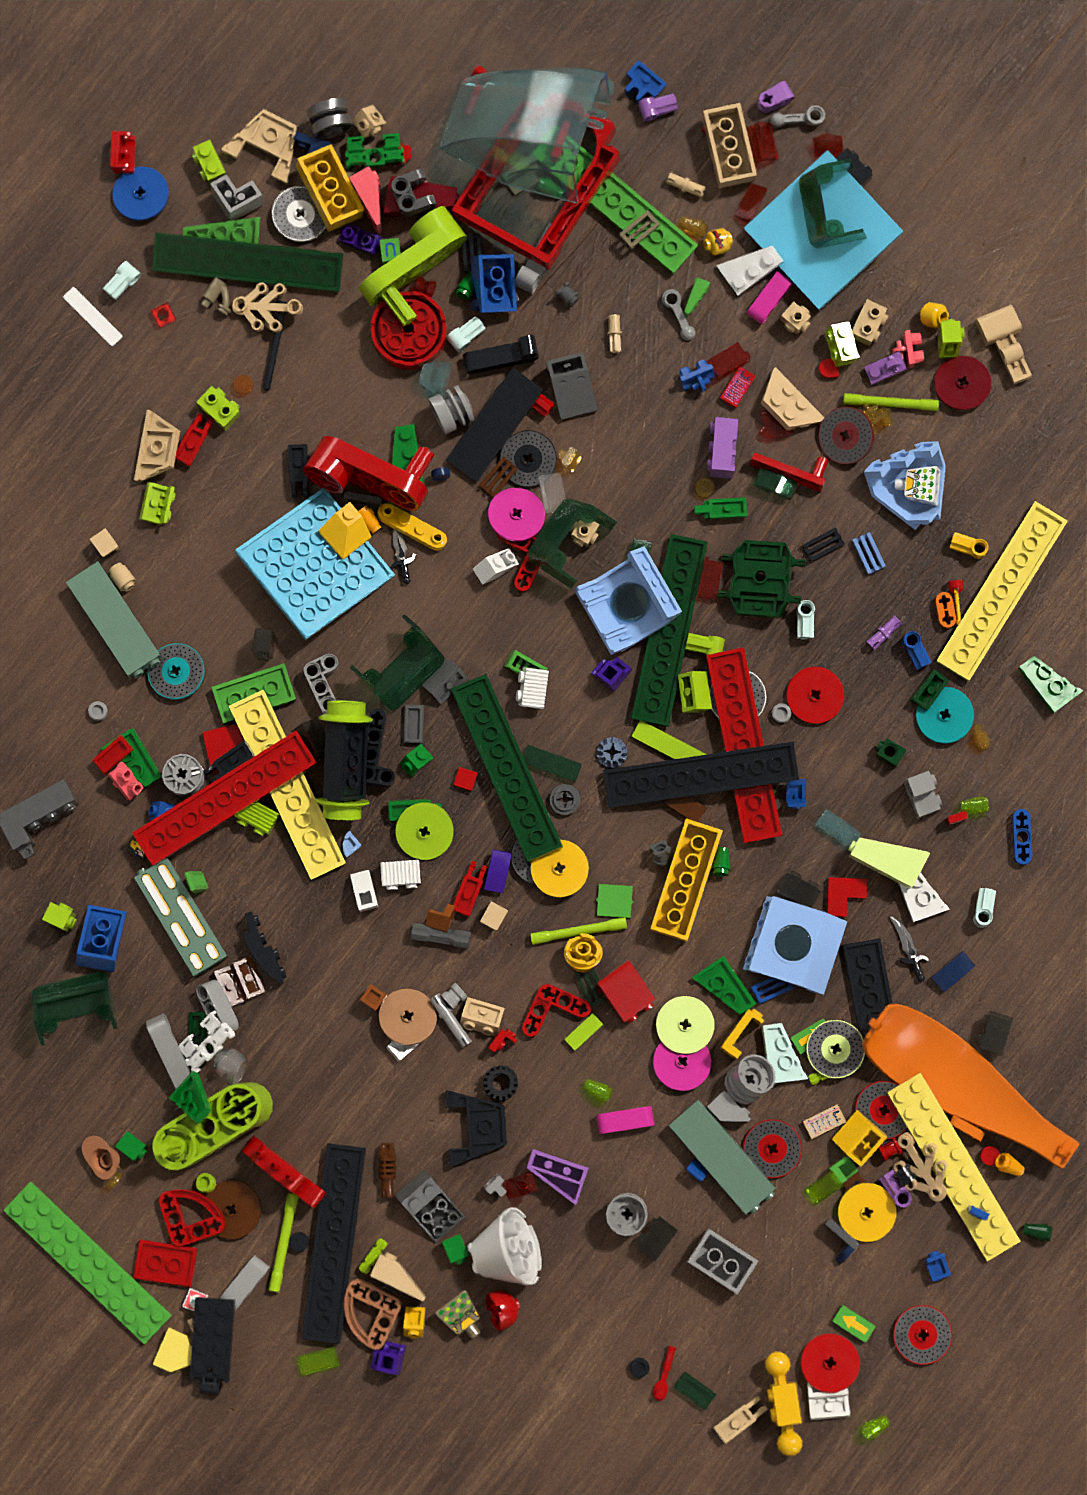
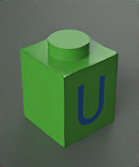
[380,238,400,265]

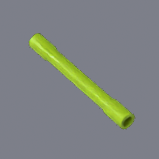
[843,393,939,411]
[530,917,627,945]
[268,1193,299,1292]

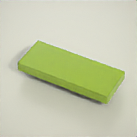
[564,1013,603,1051]

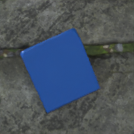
[686,1159,709,1181]

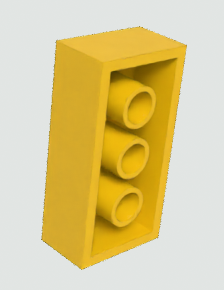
[296,144,364,232]

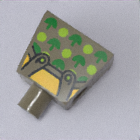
[435,1290,481,1339]

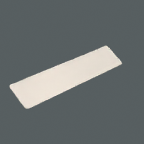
[63,287,123,346]

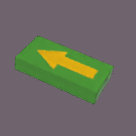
[790,1018,826,1054]
[832,1305,876,1343]

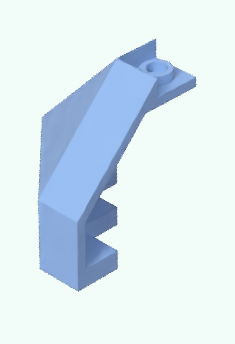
[864,441,946,530]

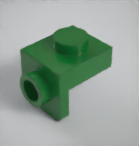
[400,744,433,777]

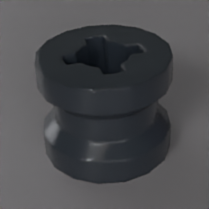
[893,1164,917,1188]

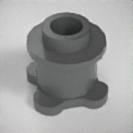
[555,281,579,306]
[649,840,672,866]

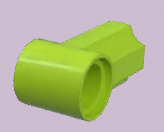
[685,633,725,655]

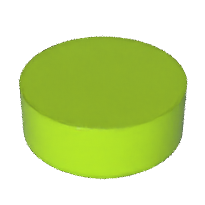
[195,1173,216,1193]

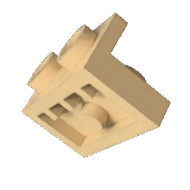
[460,997,505,1036]

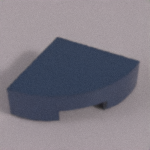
[835,1246,854,1265]

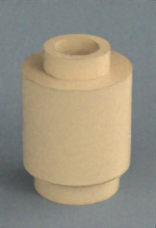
[109,563,136,592]

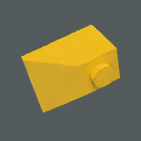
[318,502,372,560]

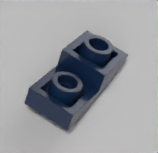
[932,951,975,992]

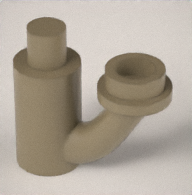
[201,278,231,316]

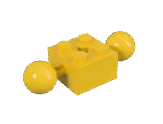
[765,1352,802,1456]

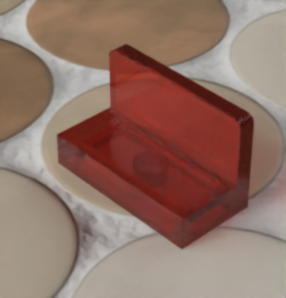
[746,122,779,164]
[707,342,751,381]
[697,557,723,601]

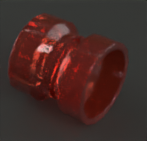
[413,276,437,298]

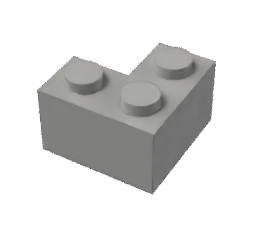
[210,175,263,221]
[904,771,942,819]

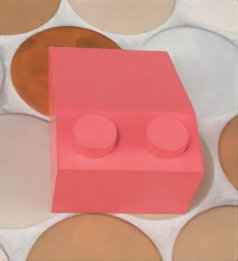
[349,167,382,235]

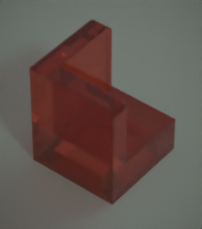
[813,133,844,158]

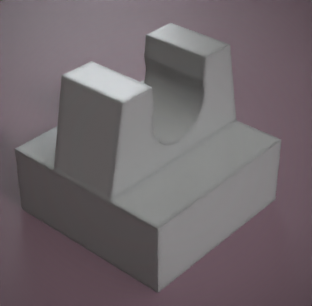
[483,1173,507,1197]

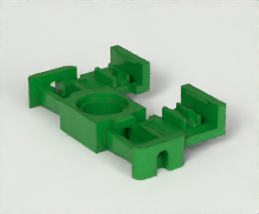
[345,133,405,170]

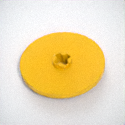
[531,840,589,898]
[838,1183,896,1242]

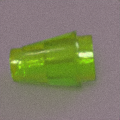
[961,795,989,814]
[583,1078,613,1103]
[860,1415,891,1441]

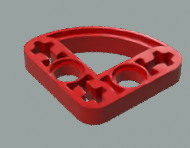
[159,1189,226,1246]

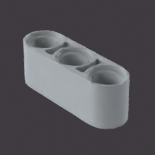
[196,980,239,1032]
[220,1255,270,1310]

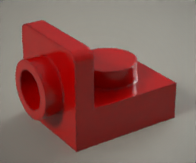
[488,1028,518,1053]

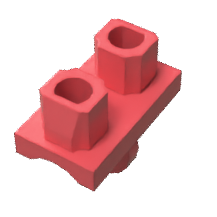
[892,330,924,368]
[108,762,144,801]

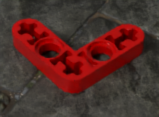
[496,533,548,592]
[522,984,591,1037]

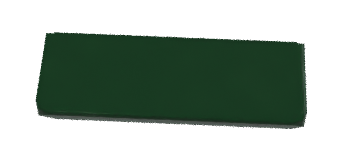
[909,669,949,711]
[189,1012,213,1051]

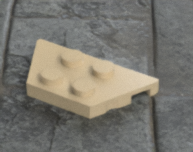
[761,367,824,430]
[134,410,180,482]

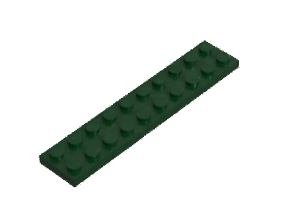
[152,232,344,292]
[631,534,708,727]
[451,674,563,863]

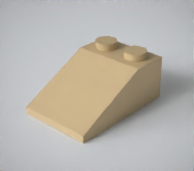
[370,1252,426,1301]

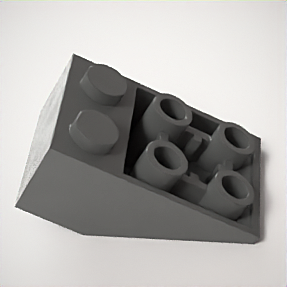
[546,352,598,420]
[395,1169,465,1242]

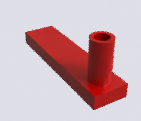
[750,452,828,492]

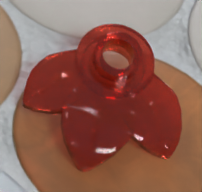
[759,410,794,440]

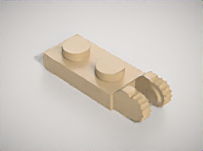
[713,1396,768,1444]

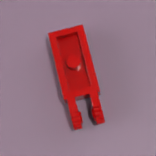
[175,413,214,467]
[453,861,488,917]

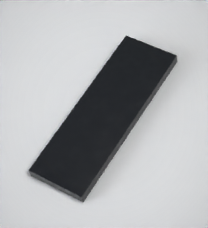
[446,368,544,482]
[842,938,893,1059]

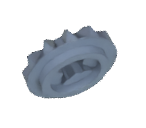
[597,737,628,768]

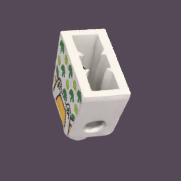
[895,466,941,506]

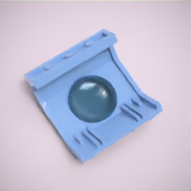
[574,546,682,655]
[743,896,847,995]

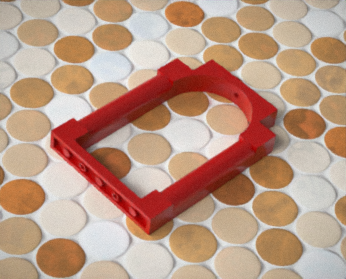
[452,91,620,270]

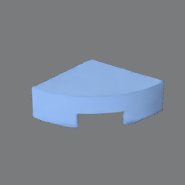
[343,831,362,858]

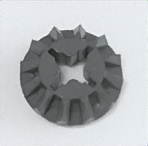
[550,784,580,815]

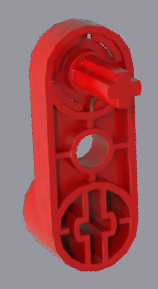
[303,436,434,511]

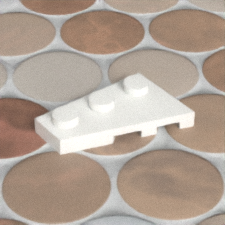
[716,246,784,296]
[898,872,949,922]

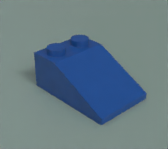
[470,254,517,313]
[76,905,126,972]

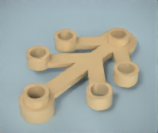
[232,283,303,333]
[894,1132,948,1201]

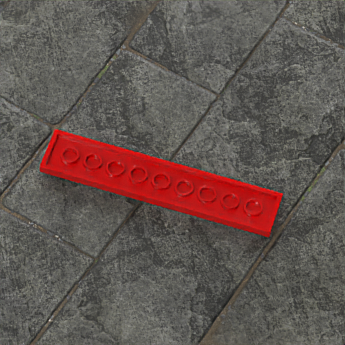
[706,647,783,843]
[132,730,317,866]

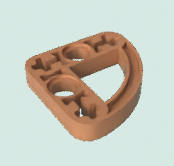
[344,1278,402,1350]

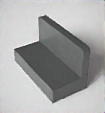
[421,658,468,704]

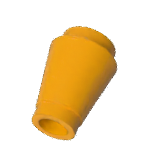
[358,505,381,534]
[995,1153,1024,1177]

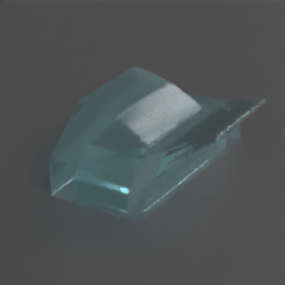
[419,360,453,400]

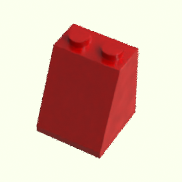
[596,960,655,1024]

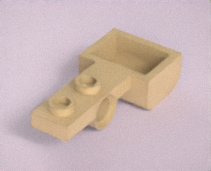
[975,305,1032,384]

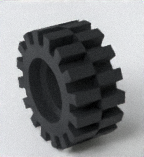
[483,1065,518,1101]

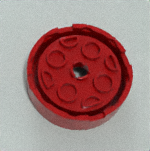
[371,291,447,370]

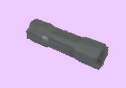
[411,923,471,948]

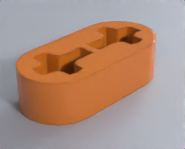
[935,592,956,629]
[950,1115,985,1142]

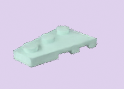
[761,1023,808,1083]

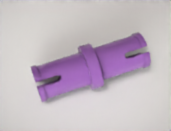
[866,615,902,650]

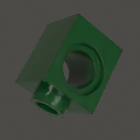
[875,738,906,768]

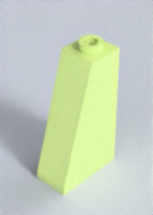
[848,838,930,889]

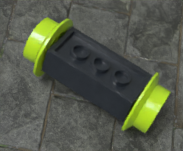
[316,700,373,820]

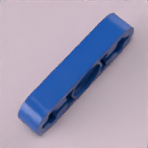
[1012,809,1032,865]

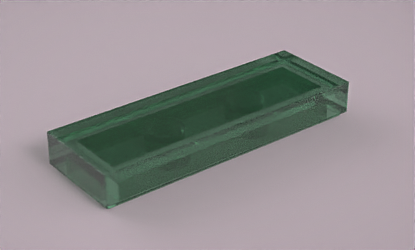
[523,745,582,782]

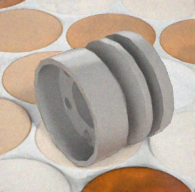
[428,385,475,435]
[162,754,205,798]
[725,1054,775,1104]
[606,1193,648,1236]

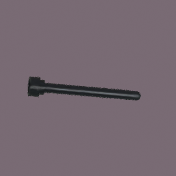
[263,301,288,391]

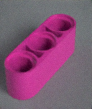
[746,271,793,325]
[596,1106,655,1134]

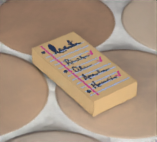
[803,1104,846,1139]

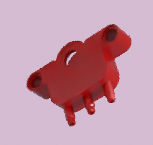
[242,1135,326,1208]

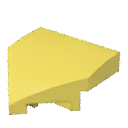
[153,1328,192,1372]

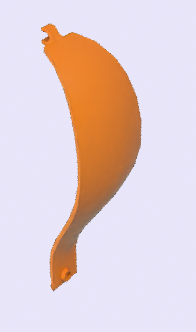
[862,1004,1079,1169]

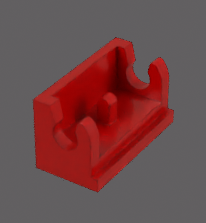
[110,131,136,173]

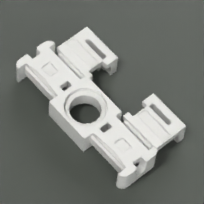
[179,1011,235,1072]

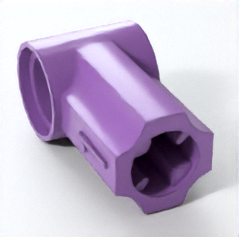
[638,93,678,121]
[879,1170,912,1208]

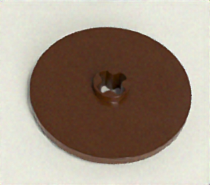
[203,1180,261,1239]

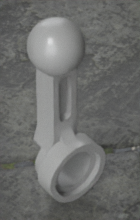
[770,106,825,128]
[662,289,695,341]

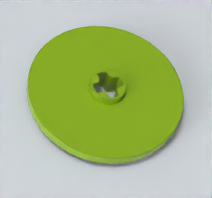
[396,802,454,860]

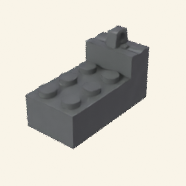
[0,779,79,859]

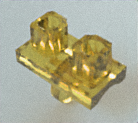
[863,404,893,435]

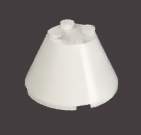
[468,1208,541,1285]

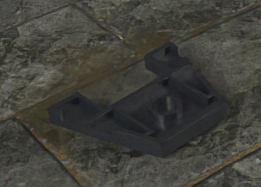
[445,1090,507,1167]

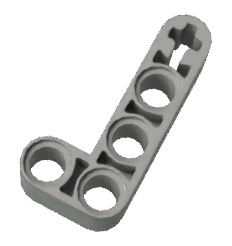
[515,222,552,294]
[304,654,339,722]
[146,1013,191,1089]

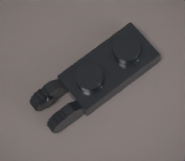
[288,444,309,498]
[203,741,255,783]

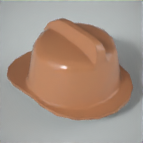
[82,1136,120,1179]

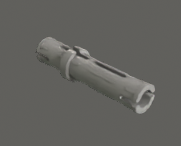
[429,993,472,1048]

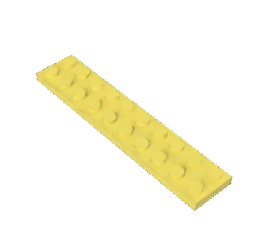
[936,501,1067,682]
[229,690,346,880]
[886,1073,1020,1261]

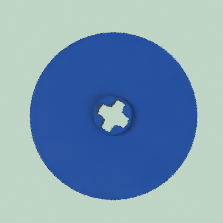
[113,167,169,221]

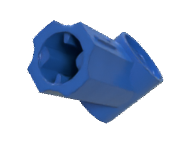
[902,631,932,670]

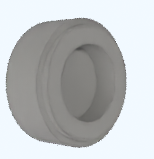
[88,701,108,721]
[772,703,791,723]

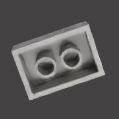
[687,1229,758,1294]

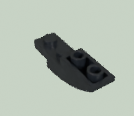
[243,911,287,984]

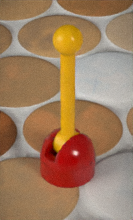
[948,580,963,626]

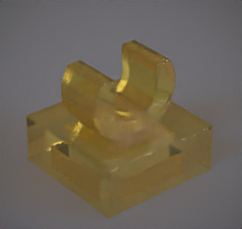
[557,447,582,473]

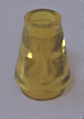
[678,216,708,238]

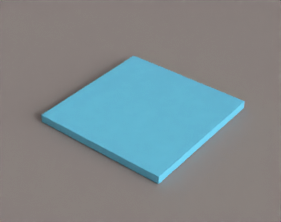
[744,150,904,310]
[235,489,395,641]

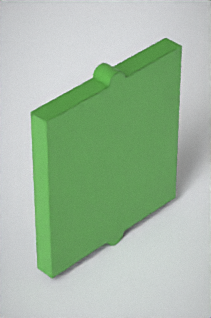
[596,884,633,918]

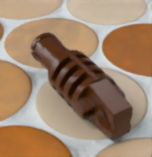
[379,1143,396,1197]

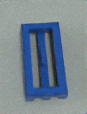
[751,977,794,1004]

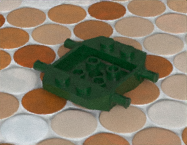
[717,540,806,618]

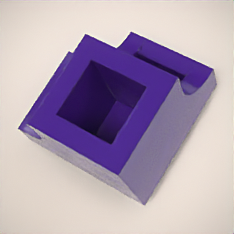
[592,657,632,692]
[370,1341,406,1375]

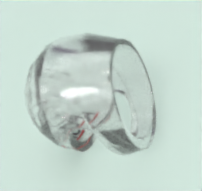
[213,1048,248,1086]

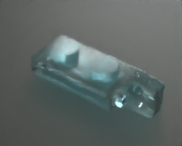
[815,809,861,847]

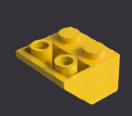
[832,1110,887,1167]

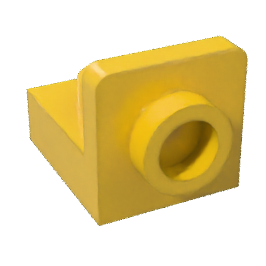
[404,1306,425,1339]

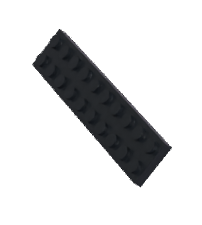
[603,741,799,808]
[302,1143,366,1344]

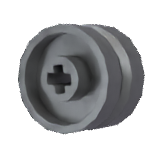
[307,98,353,139]

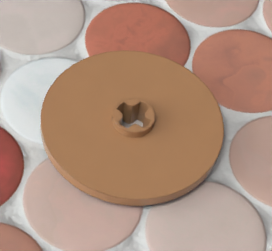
[379,989,437,1045]

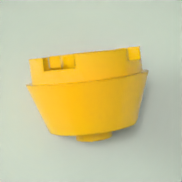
[564,934,603,972]

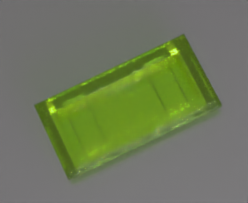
[804,1171,843,1205]
[297,1347,340,1376]

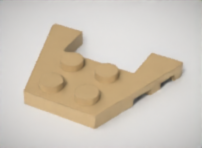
[221,109,297,184]

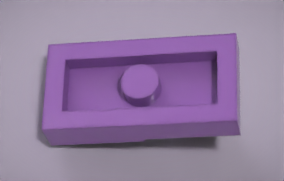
[864,352,907,385]

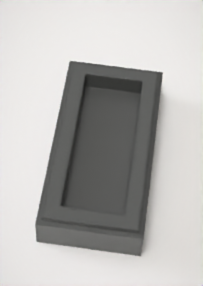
[404,705,424,744]
[824,1219,859,1250]

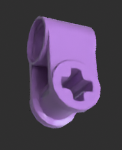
[758,81,795,113]

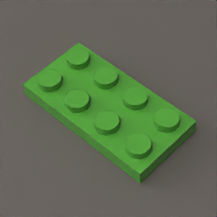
[212,663,296,724]

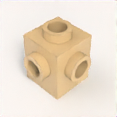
[352,105,386,138]
[780,302,811,334]
[570,515,599,547]

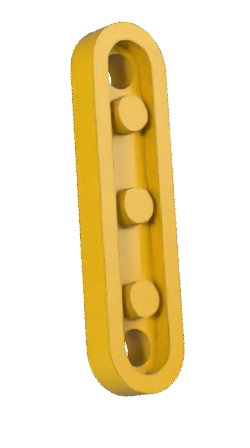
[377,503,447,551]

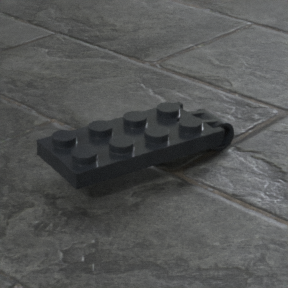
[190,1297,235,1395]

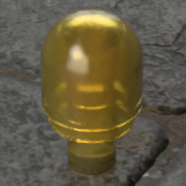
[973,724,990,751]

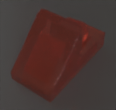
[503,1171,538,1199]

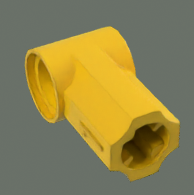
[949,532,988,559]

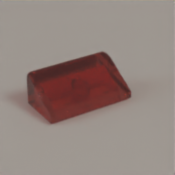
[734,183,768,223]

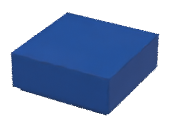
[966,1205,990,1221]

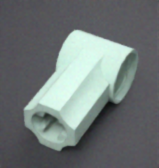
[103,261,141,300]
[446,316,486,353]
[796,600,815,639]
[973,888,996,928]

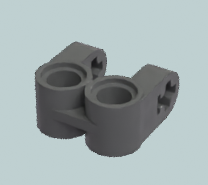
[391,169,437,217]

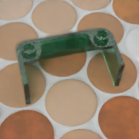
[799,158,867,248]
[528,498,617,589]
[349,614,444,710]
[32,972,117,1046]

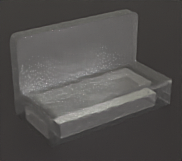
[538,472,567,514]

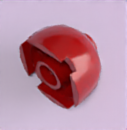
[485,1290,520,1331]

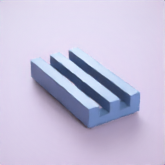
[852,532,886,575]

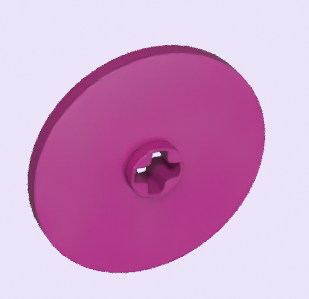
[488,488,545,542]
[653,1042,711,1091]

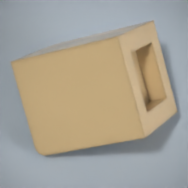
[90,528,120,557]
[480,901,508,930]

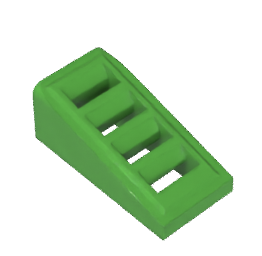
[684,278,710,318]
[504,650,548,675]
[184,871,208,894]

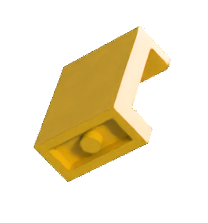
[720,1009,764,1060]

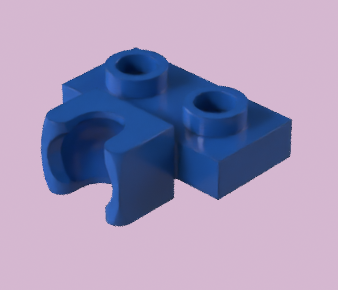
[624,60,667,104]

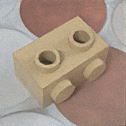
[852,299,888,346]

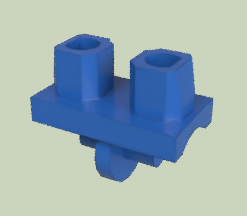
[680,359,715,392]

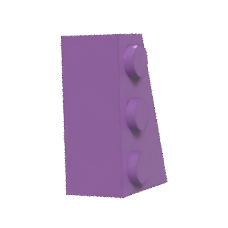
[707,417,738,479]
[527,1149,588,1205]

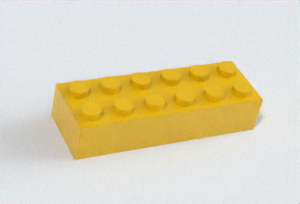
[650,819,723,942]

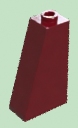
[384,176,461,218]

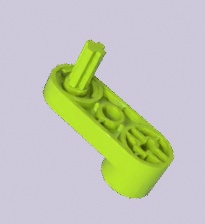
[359,206,467,326]
[153,1082,273,1170]

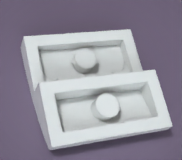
[807,1382,850,1420]

